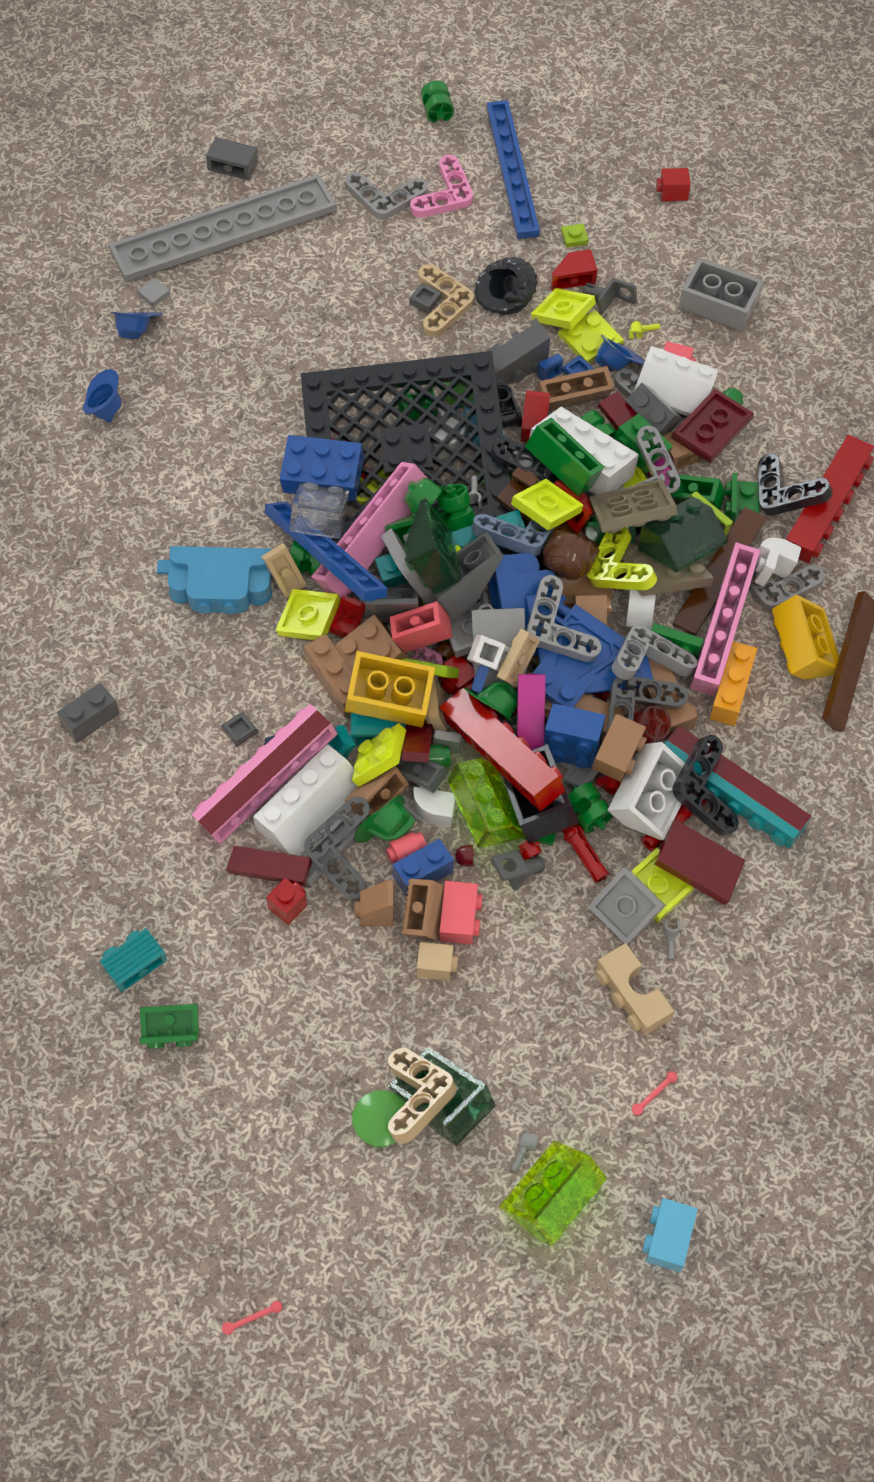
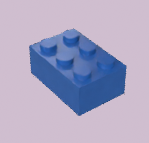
[280,435,364,501]

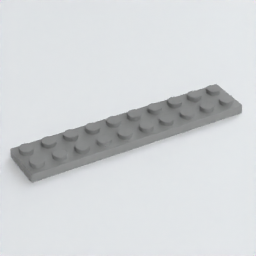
[109,174,337,282]

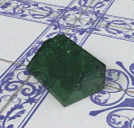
[639,497,728,572]

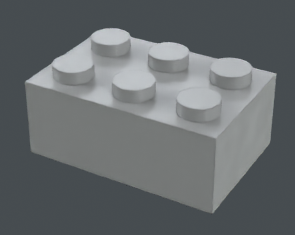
[678,257,764,332]

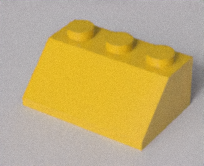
[772,594,840,680]

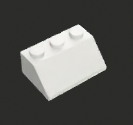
[634,346,718,416]
[608,742,688,840]

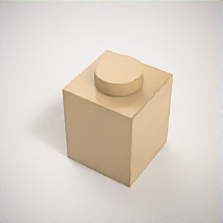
[417,942,458,981]

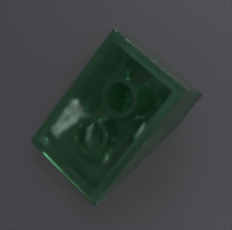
[404,498,462,595]
[388,1047,496,1146]

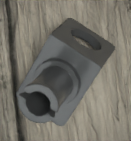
[583,278,637,315]
[491,849,545,891]

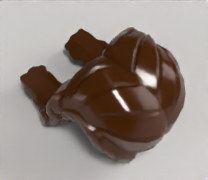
[543,529,600,581]

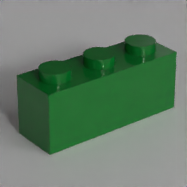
[525,417,605,496]

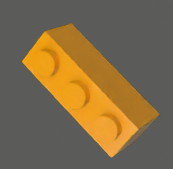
[710,641,758,726]

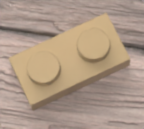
[261,543,307,599]
[496,629,540,687]
[426,675,447,731]

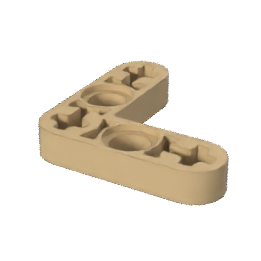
[418,264,474,337]
[388,1048,457,1144]

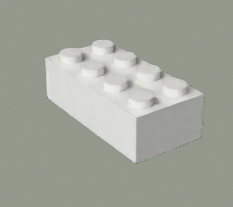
[529,407,639,495]

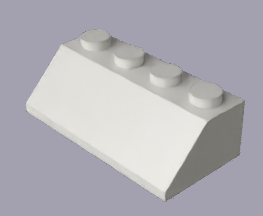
[253,744,358,856]

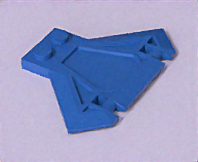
[525,594,653,708]

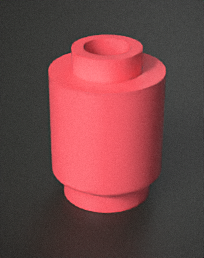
[386,832,427,864]

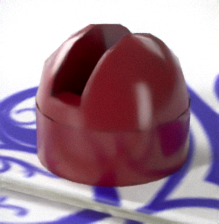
[455,845,474,867]

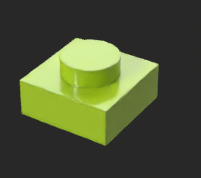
[561,223,589,248]

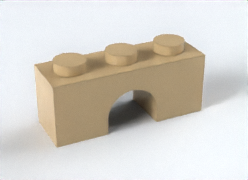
[595,943,674,1036]

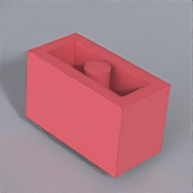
[390,601,453,653]
[439,881,483,944]

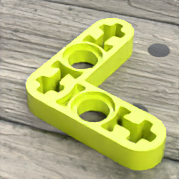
[587,527,657,590]

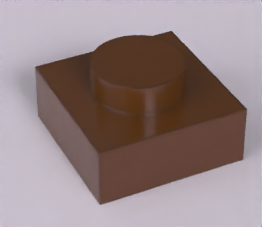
[512,467,539,489]

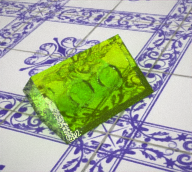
[447,758,525,848]
[498,1140,607,1246]

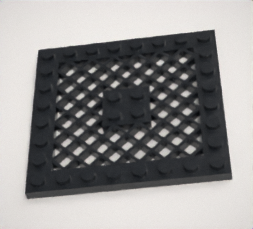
[300,351,510,544]

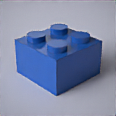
[544,703,605,769]

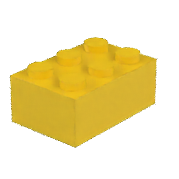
[344,651,435,727]

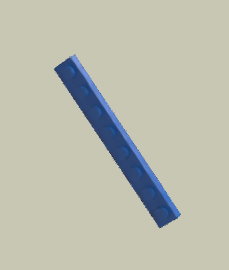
[486,100,540,239]
[264,501,388,602]

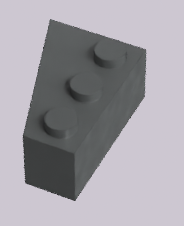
[485,318,550,384]

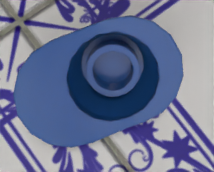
[110,312,163,339]
[595,334,645,371]
[83,369,122,423]

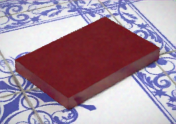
[671,389,754,464]
[654,819,745,905]

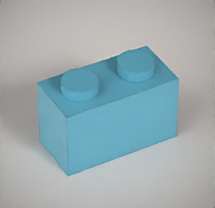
[642,1198,698,1273]

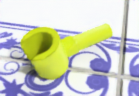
[629,321,660,339]

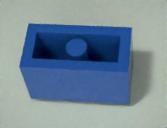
[392,838,454,897]

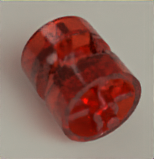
[626,706,671,744]

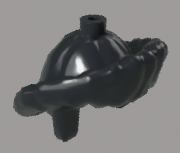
[474,257,537,315]

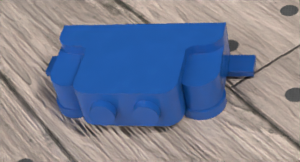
[488,553,565,657]

